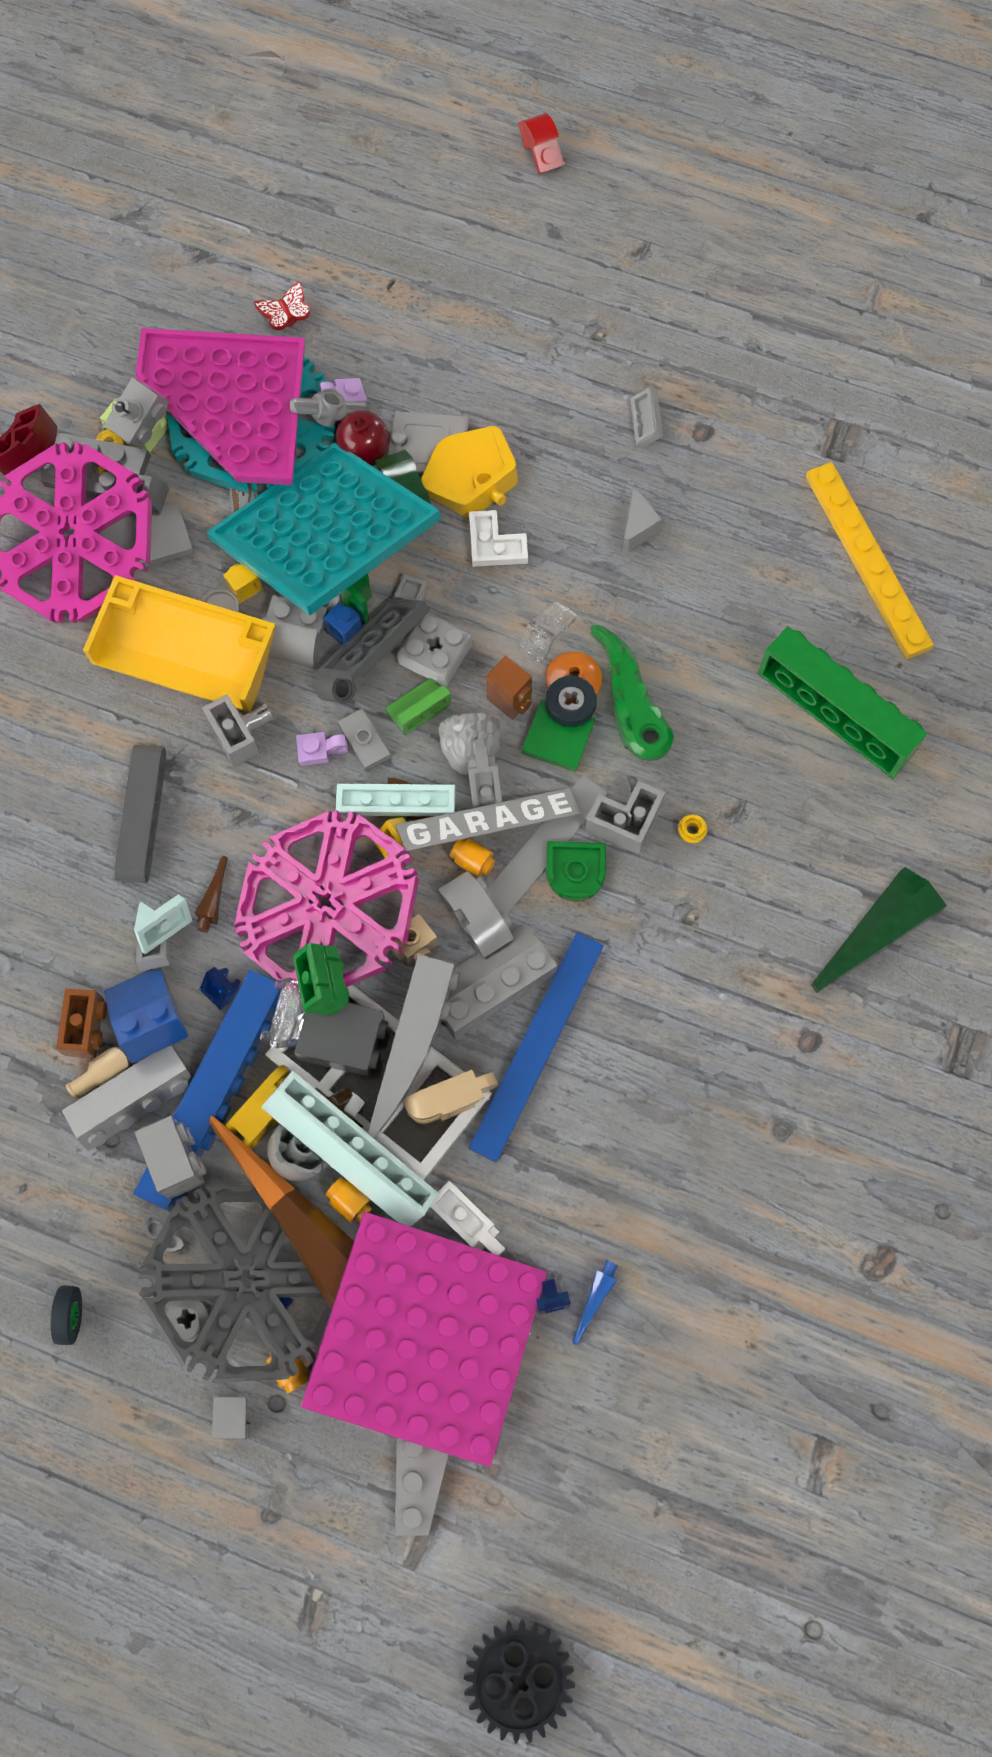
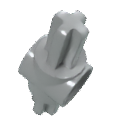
[290,388,366,427]

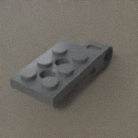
[41,432,169,516]

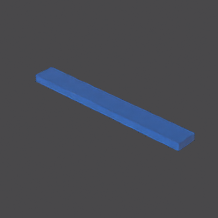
[469,933,604,1163]

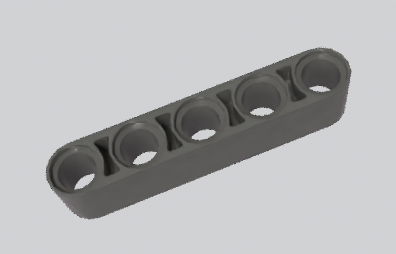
[115,745,166,883]

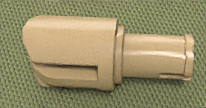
[66,1047,133,1101]

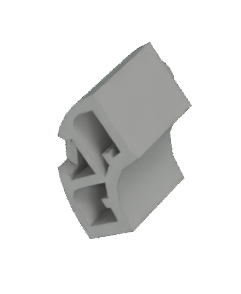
[438,871,514,958]

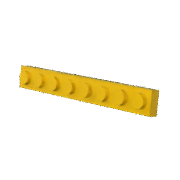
[806,462,934,660]

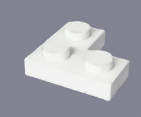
[469,510,528,567]

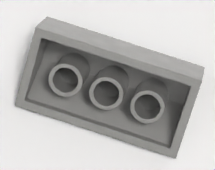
[443,925,557,1040]

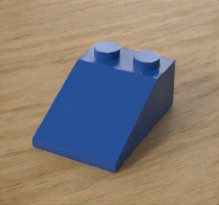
[104,967,189,1063]

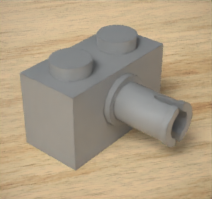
[104,377,170,448]
[202,694,274,767]

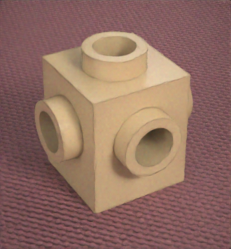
[391,914,438,965]

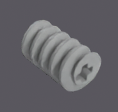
[166,1300,213,1342]

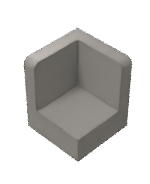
[212,1397,250,1439]

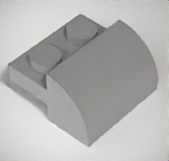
[262,595,328,668]

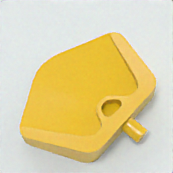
[421,426,518,518]

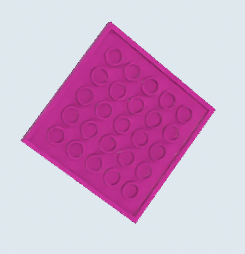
[300,1212,547,1467]

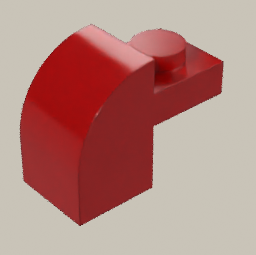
[518,113,564,174]

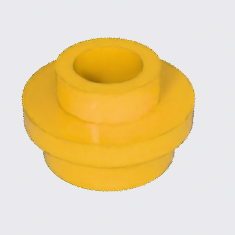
[678,815,707,844]

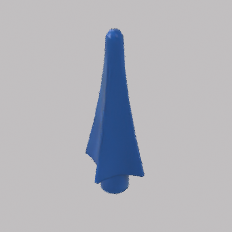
[573,1260,618,1345]

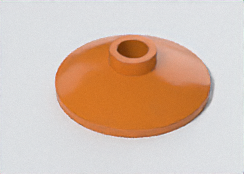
[546,652,602,705]

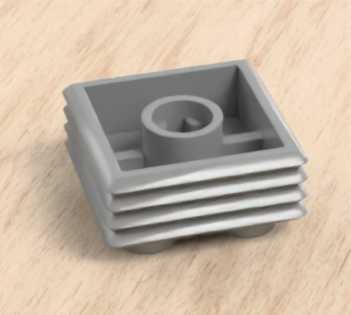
[397,612,473,687]

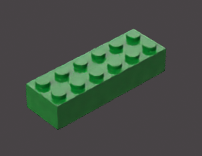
[757,626,928,779]

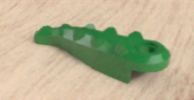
[590,625,674,761]

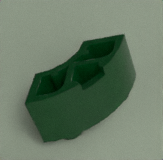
[375,449,431,504]

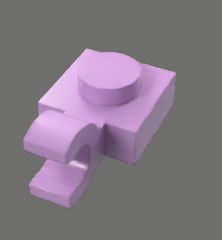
[317,378,367,404]
[296,732,348,766]

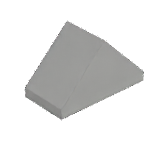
[622,490,662,553]

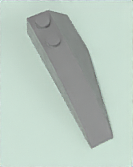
[368,954,460,1138]

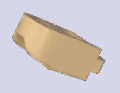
[402,1069,499,1124]

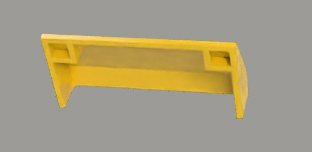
[83,575,276,713]

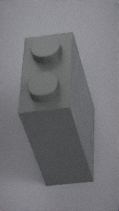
[295,1003,388,1077]

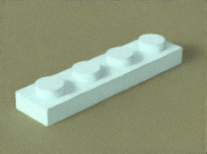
[336,784,455,816]

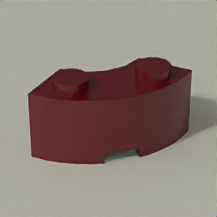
[0,404,58,483]

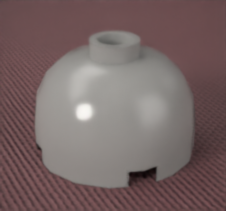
[267,1124,328,1182]

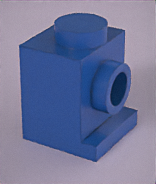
[323,602,363,645]

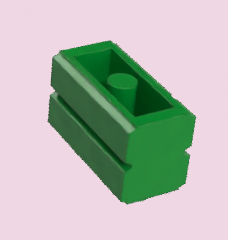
[293,943,349,1016]

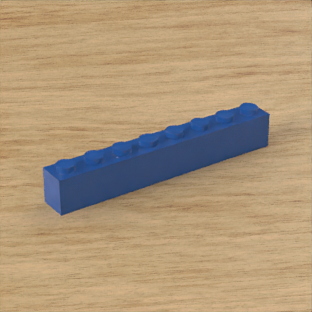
[133,970,287,1213]

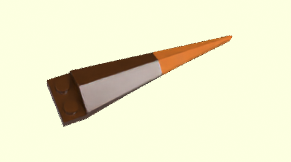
[209,1116,354,1310]

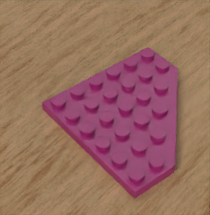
[136,328,305,485]

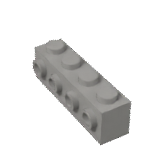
[62,1045,193,1151]

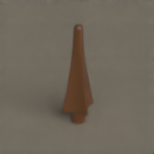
[194,856,228,933]

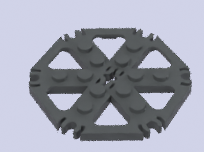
[139,1185,331,1383]

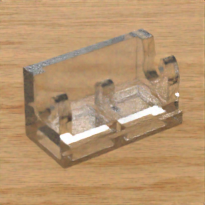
[259,977,306,1049]

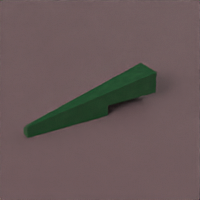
[811,867,947,993]

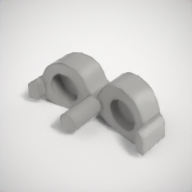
[144,1217,185,1253]

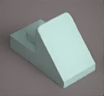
[134,894,192,954]

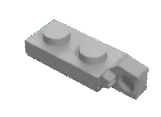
[467,739,502,808]

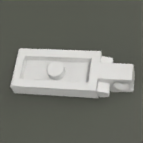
[430,1181,505,1256]

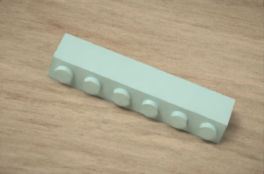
[261,1070,439,1227]

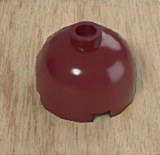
[336,410,390,466]

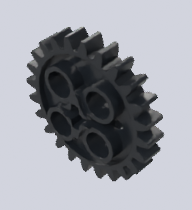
[464,1619,575,1744]

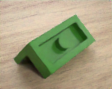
[386,678,451,736]

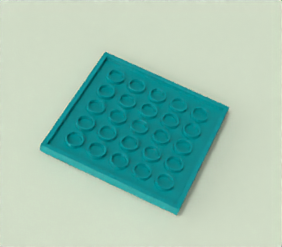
[207,442,442,616]

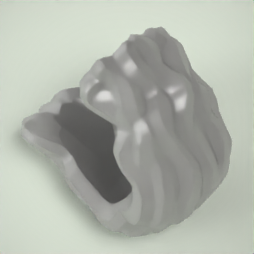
[438,712,500,776]

